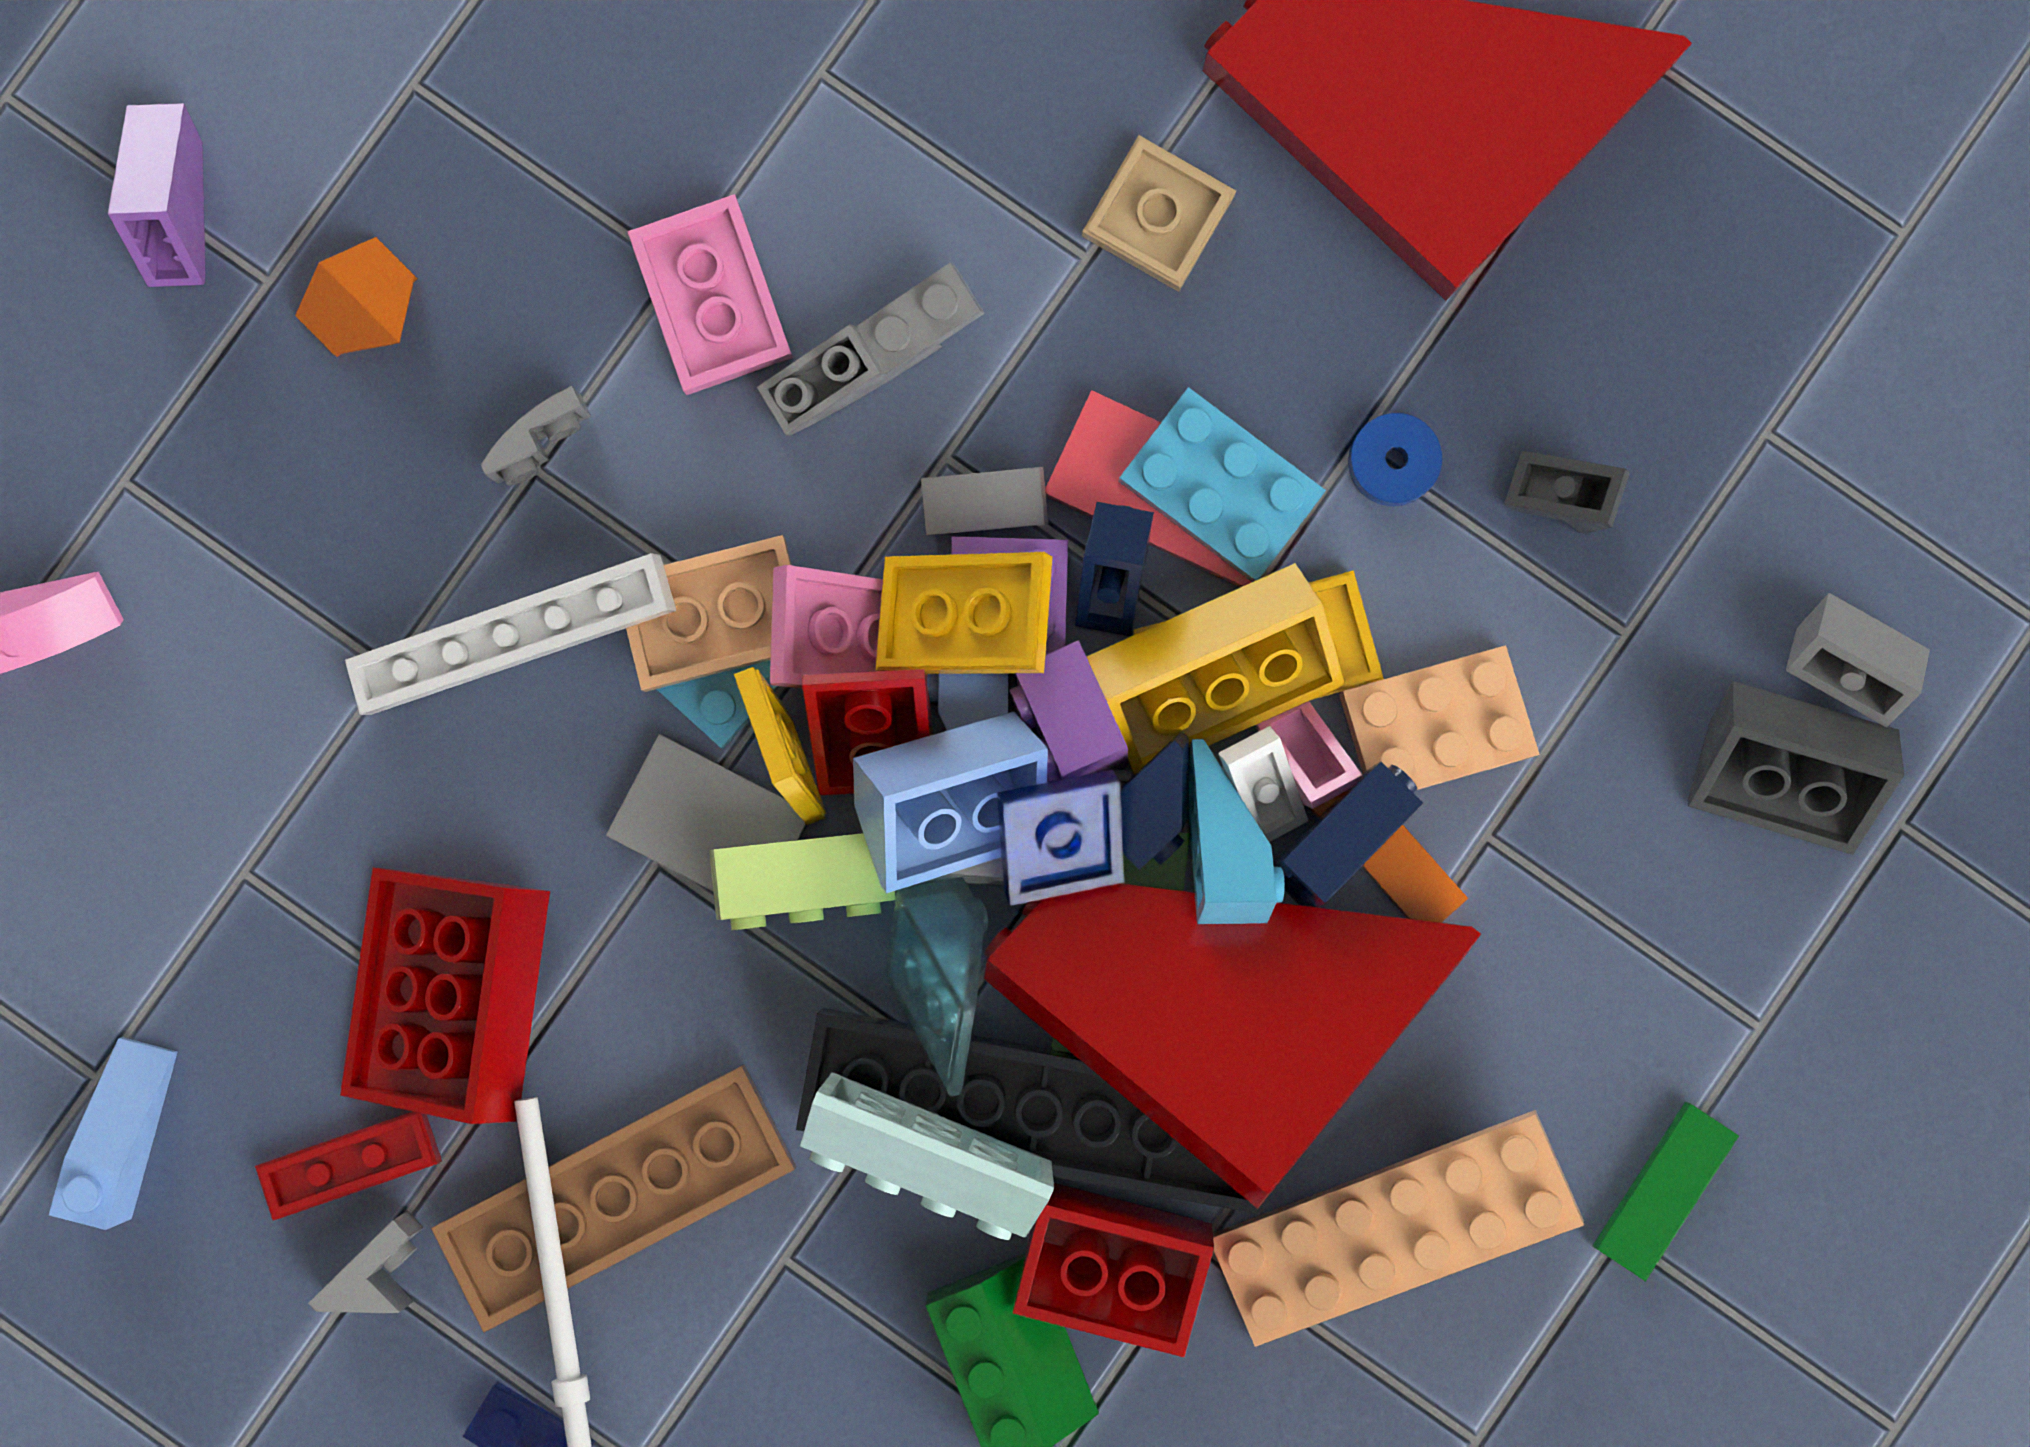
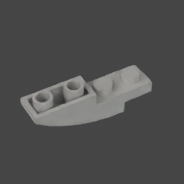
[757,263,985,436]

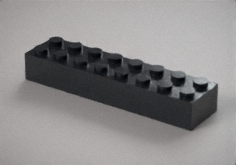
[796,1008,1265,1215]

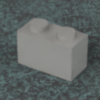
[1785,593,1930,728]

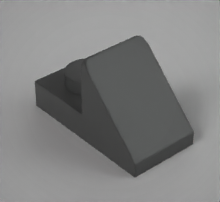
[1504,451,1630,534]

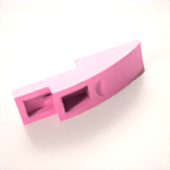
[0,571,124,674]

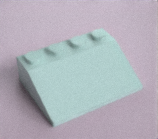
[800,1072,1054,1240]

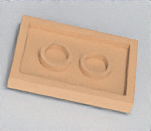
[626,535,792,692]
[1339,645,1540,790]

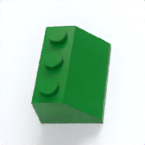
[925,1253,1099,1447]

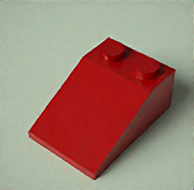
[802,669,933,795]

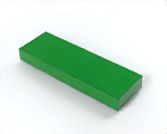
[1592,1102,1739,1282]

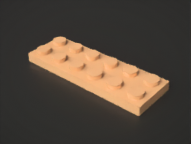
[1213,1110,1584,1347]

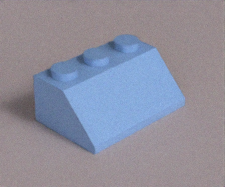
[853,712,1048,893]

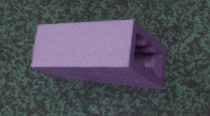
[108,103,206,287]

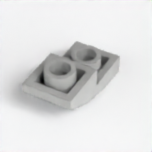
[481,386,591,485]
[921,467,1048,535]

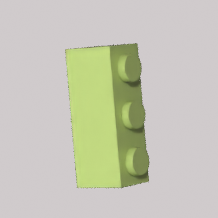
[709,833,896,930]

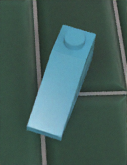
[1189,739,1284,924]

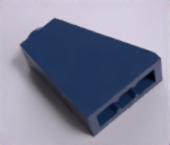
[1273,761,1423,907]

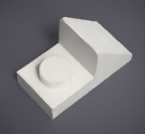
[1218,726,1308,842]

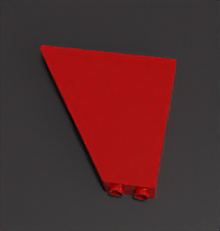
[1202,0,1692,301]
[984,877,1481,1209]

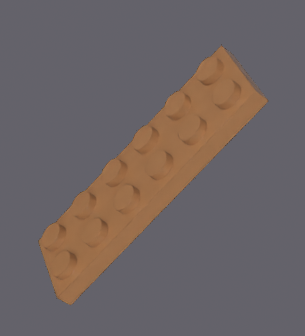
[431,1064,797,1333]

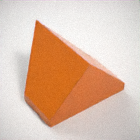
[295,237,418,357]

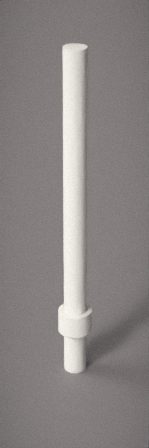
[514,1097,592,1447]

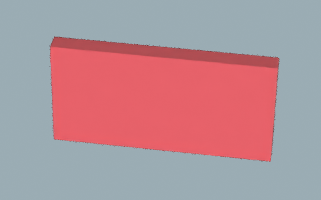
[1045,390,1252,587]

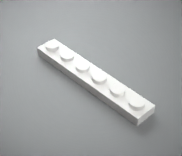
[345,553,676,715]

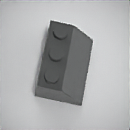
[1688,681,1904,855]

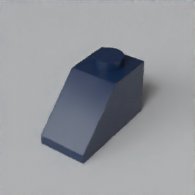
[1075,502,1154,636]
[1091,731,1190,870]

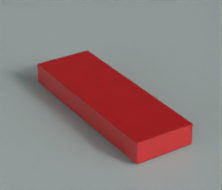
[255,1111,442,1221]

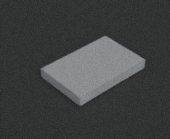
[606,734,807,891]

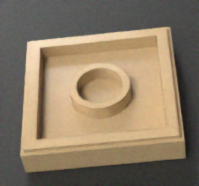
[1082,135,1236,292]

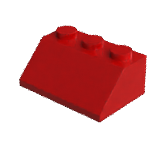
[1012,1183,1214,1358]

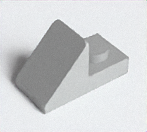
[308,1211,424,1313]

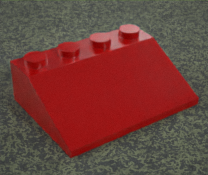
[340,867,550,1124]

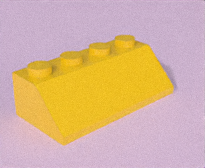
[1086,563,1345,775]

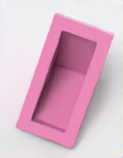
[1256,701,1363,809]

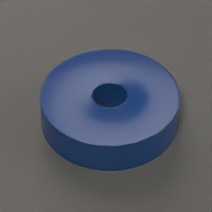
[1348,413,1442,506]

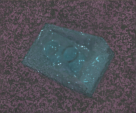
[885,877,988,1097]

